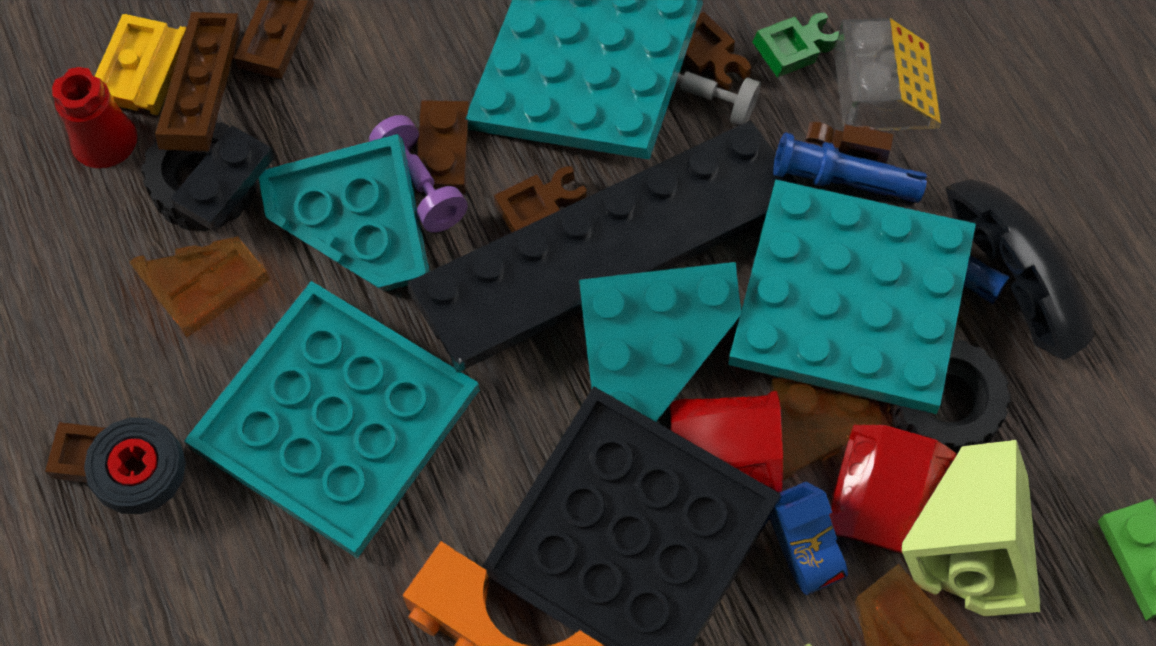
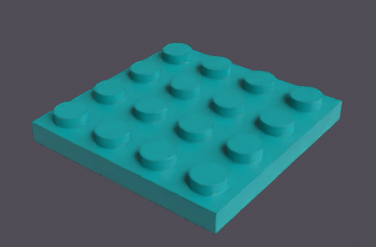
[466,0,703,160]
[728,180,976,414]
[184,281,480,559]

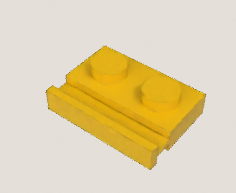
[95,14,187,115]

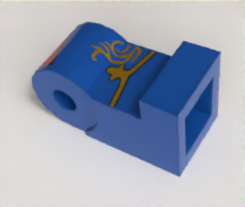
[770,481,848,595]

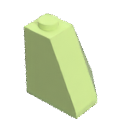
[902,440,1040,616]

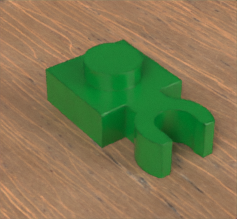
[752,13,842,78]

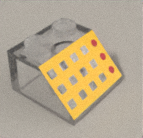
[834,18,941,131]

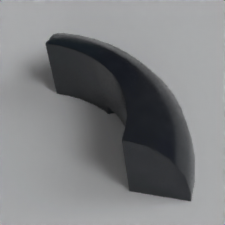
[945,179,1094,360]

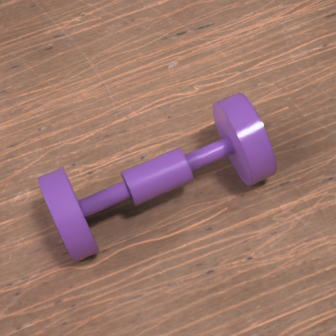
[369,115,468,232]

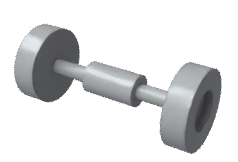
[676,71,761,126]

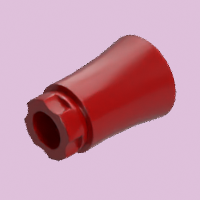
[52,67,137,169]

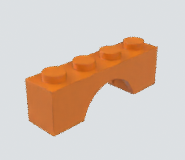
[402,541,604,646]

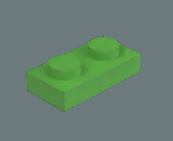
[1097,499,1156,621]

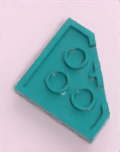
[259,134,430,292]
[579,262,742,422]

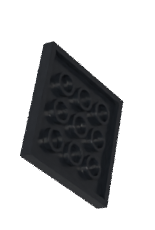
[482,386,782,646]

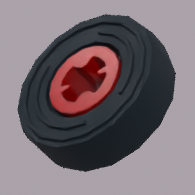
[84,417,186,515]

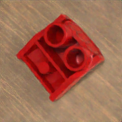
[670,391,783,493]
[829,425,957,554]

